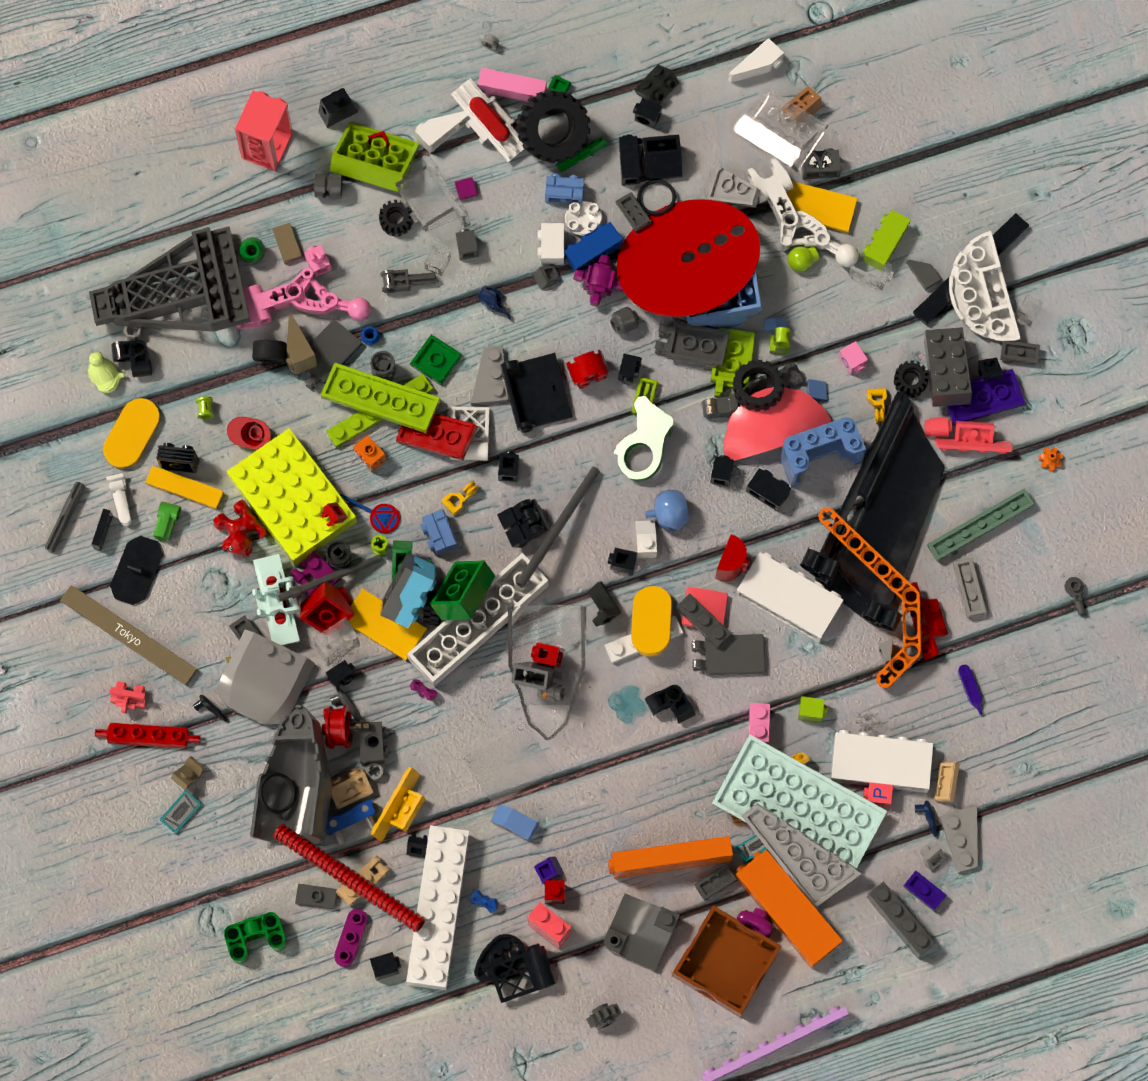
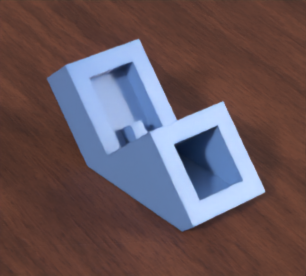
[491,804,539,841]

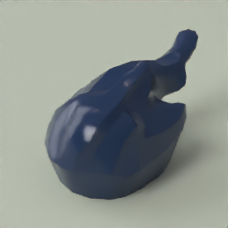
[478,286,511,320]

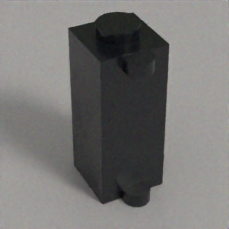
[618,134,646,185]

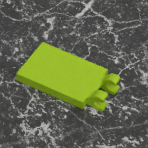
[710,328,755,397]

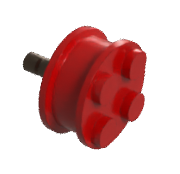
[322,705,371,749]

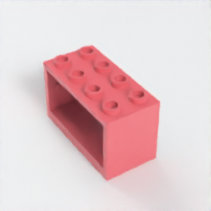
[235,90,293,171]

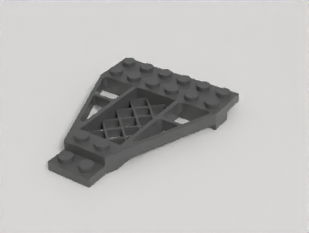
[89,226,251,332]

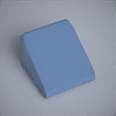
[807,379,827,401]

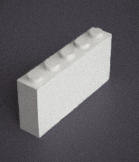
[736,552,843,643]
[830,730,933,793]

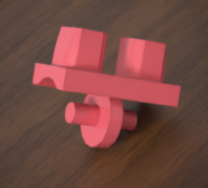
[110,681,146,714]

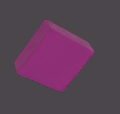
[455,177,477,201]

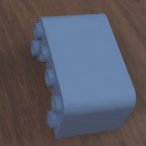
[780,417,866,487]

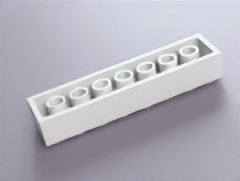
[407,553,548,687]
[406,825,470,991]

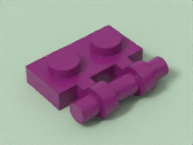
[290,551,341,595]

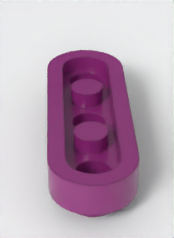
[334,909,367,967]

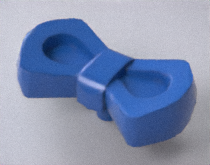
[470,890,499,913]

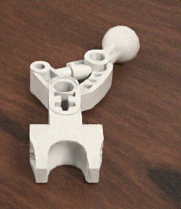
[747,158,859,267]

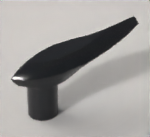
[192,695,227,722]

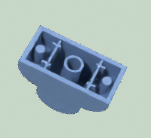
[686,272,762,329]

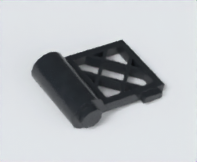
[488,943,557,1003]

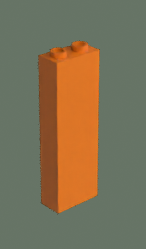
[608,836,733,879]
[735,850,843,968]

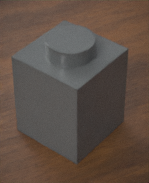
[456,229,478,260]

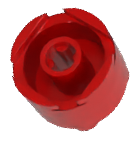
[566,350,609,389]

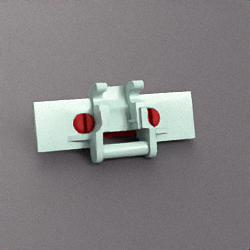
[252,554,301,646]

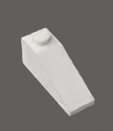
[728,38,784,83]
[415,111,471,153]

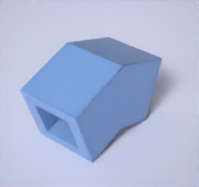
[764,318,787,334]

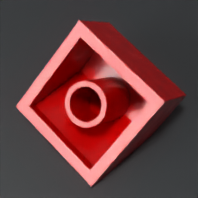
[299,581,354,638]

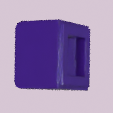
[534,856,564,884]

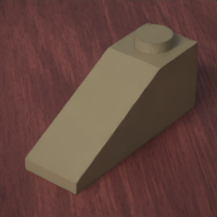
[286,315,317,375]

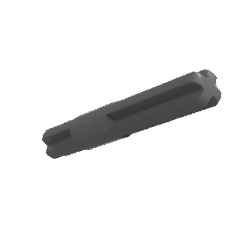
[45,482,85,552]

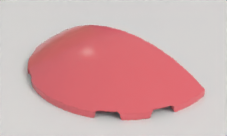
[723,387,831,461]

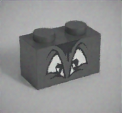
[801,148,841,180]

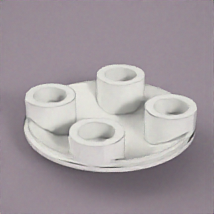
[565,201,602,236]

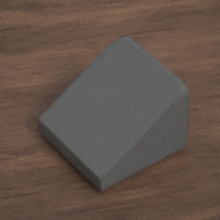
[533,264,561,289]

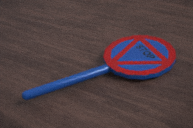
[339,494,400,533]

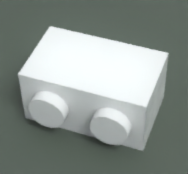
[538,223,564,265]

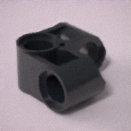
[111,339,152,378]
[645,685,696,724]

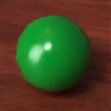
[239,237,266,263]

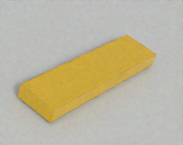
[145,466,224,510]

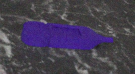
[958,665,983,715]

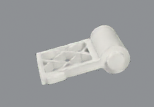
[447,407,489,461]

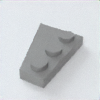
[706,165,761,208]

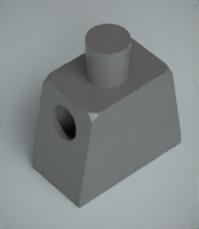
[511,661,555,691]

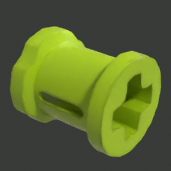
[196,396,214,420]
[371,534,389,556]

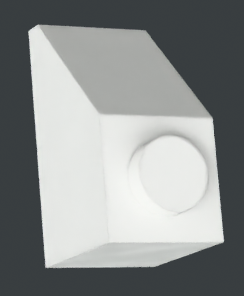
[635,520,657,559]

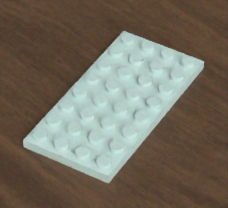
[711,734,887,868]

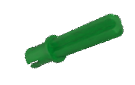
[556,136,608,172]

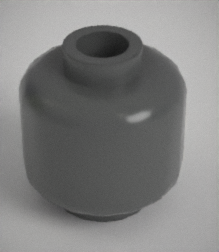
[610,307,639,335]

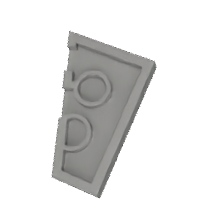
[471,346,508,406]
[939,805,978,874]

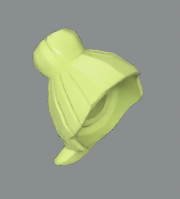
[88,351,125,393]

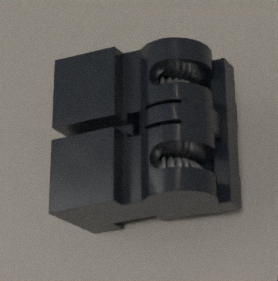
[497,499,550,548]

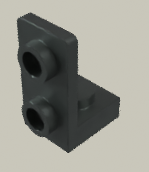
[588,581,621,627]

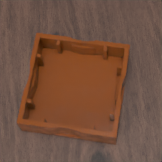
[672,905,782,1017]

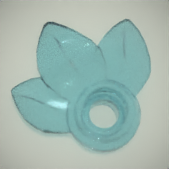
[608,685,646,723]

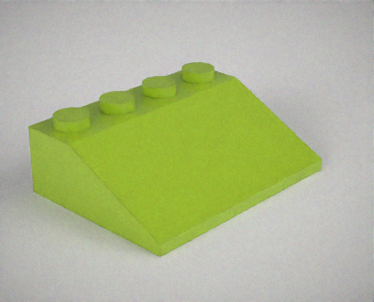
[330,122,419,193]

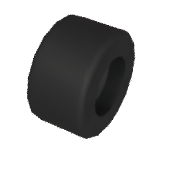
[252,340,287,363]

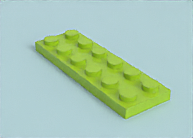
[320,363,441,434]

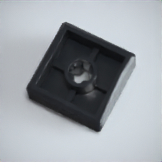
[156,443,199,473]

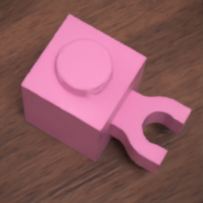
[304,245,332,278]

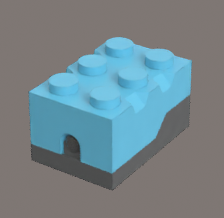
[380,552,437,628]

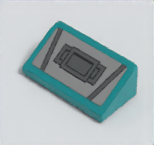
[160,790,202,834]
[735,835,768,864]

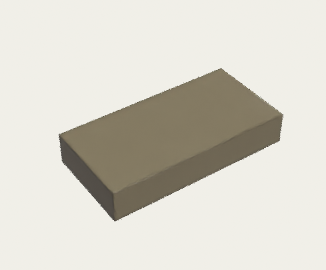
[272,223,302,264]

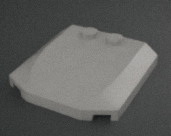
[215,630,315,725]

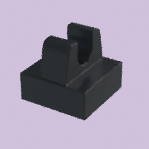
[406,833,428,858]

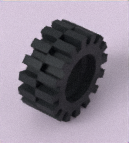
[379,200,413,236]
[894,360,929,397]
[423,590,441,626]

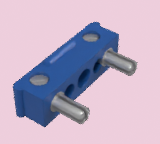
[327,799,376,845]

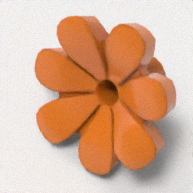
[1038,447,1063,472]

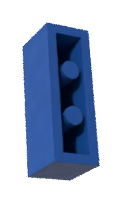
[564,222,623,272]

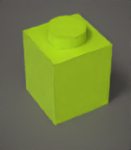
[798,696,827,722]

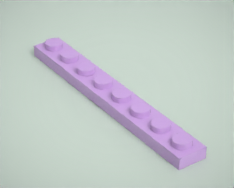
[701,1006,849,1081]

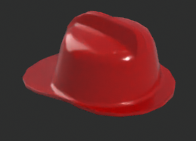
[227,417,271,449]

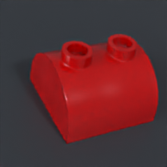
[715,534,751,581]

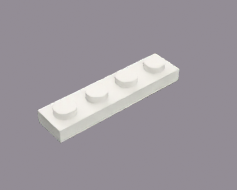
[604,616,683,664]

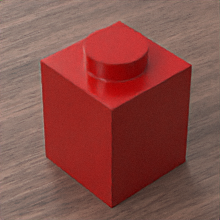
[545,880,565,904]

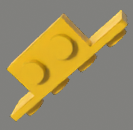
[371,767,426,842]

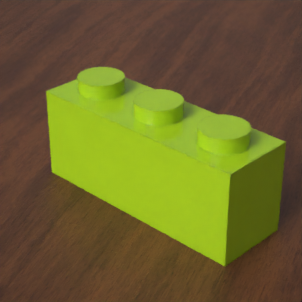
[862,209,911,272]

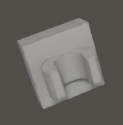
[920,844,946,871]

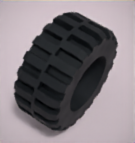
[516,90,591,163]

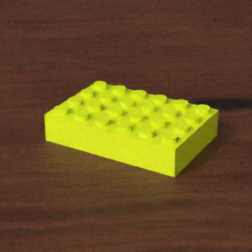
[226,428,357,566]

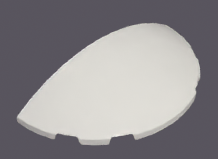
[949,231,1021,341]

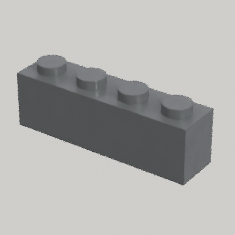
[866,881,935,959]

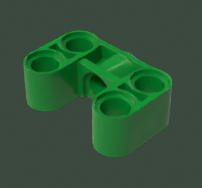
[224,912,287,964]

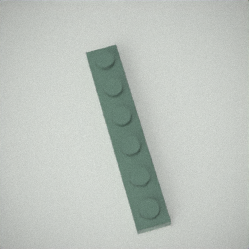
[927,488,1035,562]

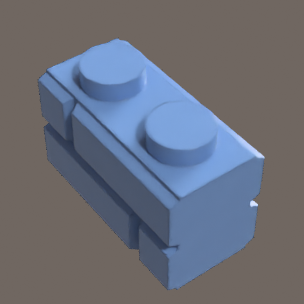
[545,174,584,204]
[420,509,458,556]

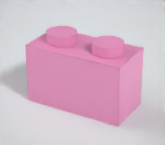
[748,703,770,744]

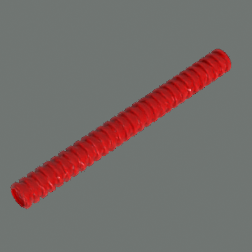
[274,824,425,933]

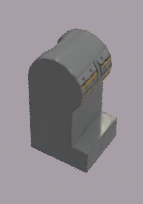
[702,394,738,418]

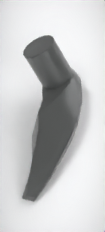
[330,689,360,722]

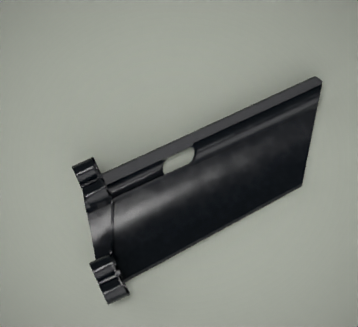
[800,392,945,632]

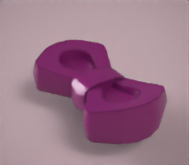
[410,679,437,701]

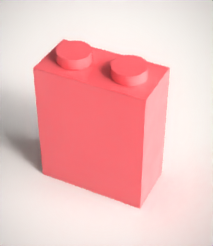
[527,902,571,949]

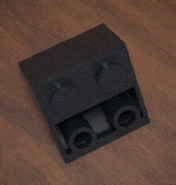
[642,134,683,181]

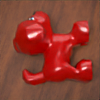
[213,500,267,557]

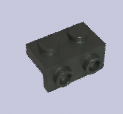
[634,64,679,105]

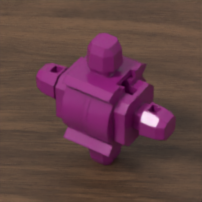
[573,255,623,307]

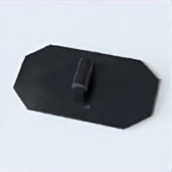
[110,536,163,605]

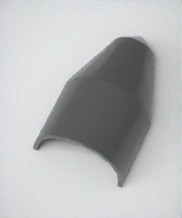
[250,705,332,845]

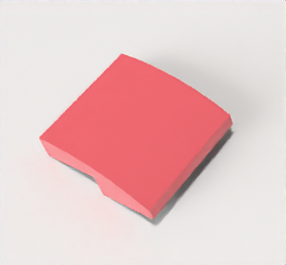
[682,587,728,628]

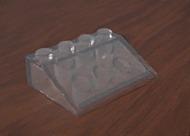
[733,89,828,172]

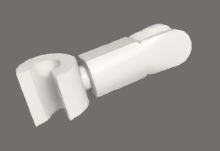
[106,473,132,526]

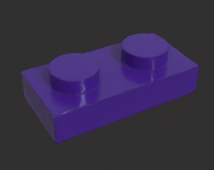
[903,871,947,911]

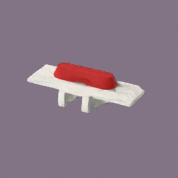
[451,78,524,162]

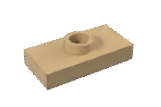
[934,762,960,802]

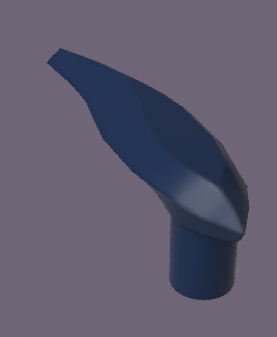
[915,800,937,837]

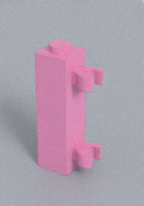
[478,68,550,102]

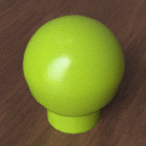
[787,246,819,272]

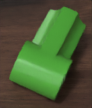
[153,501,181,541]

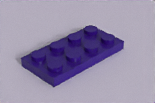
[946,369,1025,426]

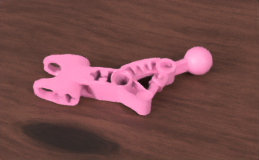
[236,268,371,329]

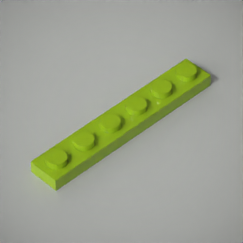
[326,374,433,448]

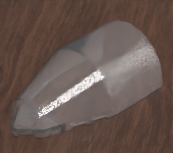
[508,605,587,740]

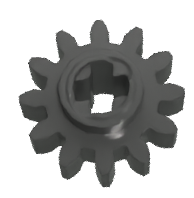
[586,1003,621,1029]

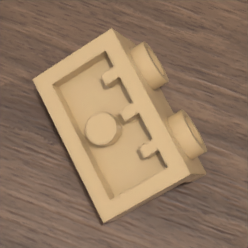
[331,768,373,809]

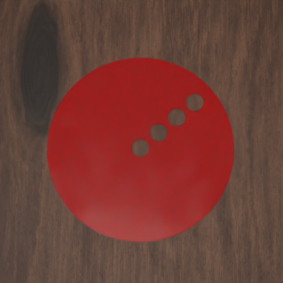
[617,199,760,317]

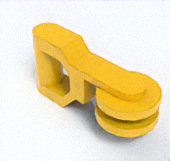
[867,388,887,424]
[441,481,479,516]

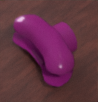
[737,908,773,938]

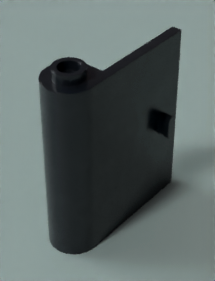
[500,353,573,433]

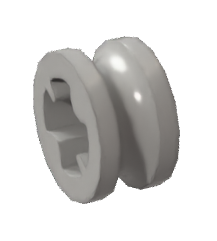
[481,33,500,50]
[366,763,383,782]

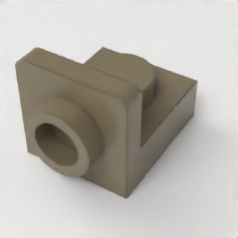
[170,756,205,790]

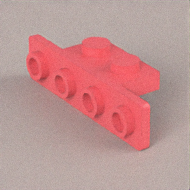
[935,421,1013,454]

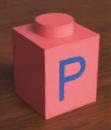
[863,782,893,808]

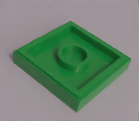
[410,334,462,385]

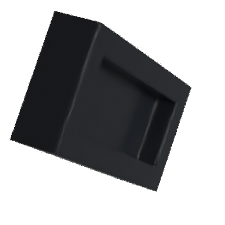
[91,509,113,551]

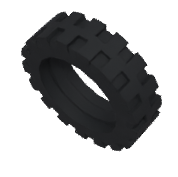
[733,360,784,411]

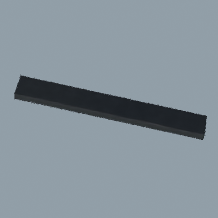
[913,213,1029,326]

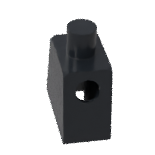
[318,88,358,128]

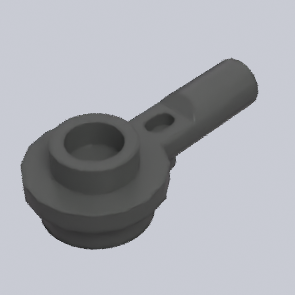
[1064,577,1086,615]

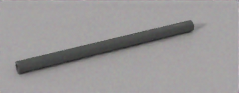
[516,467,600,588]

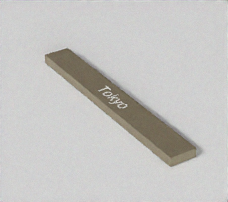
[60,585,197,686]

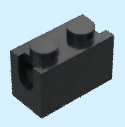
[746,468,791,512]

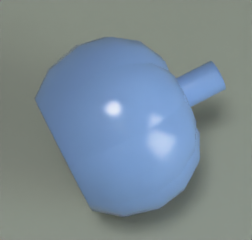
[645,490,689,531]

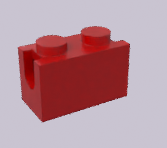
[531,642,565,668]

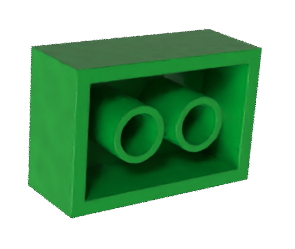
[430,560,495,620]

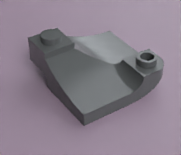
[604,893,680,972]

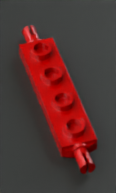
[95,723,201,749]

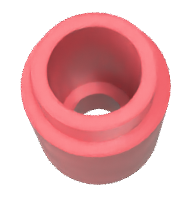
[924,417,952,437]

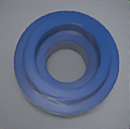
[361,326,380,345]

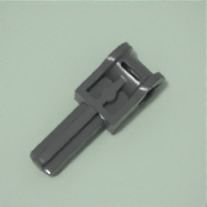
[380,269,436,293]

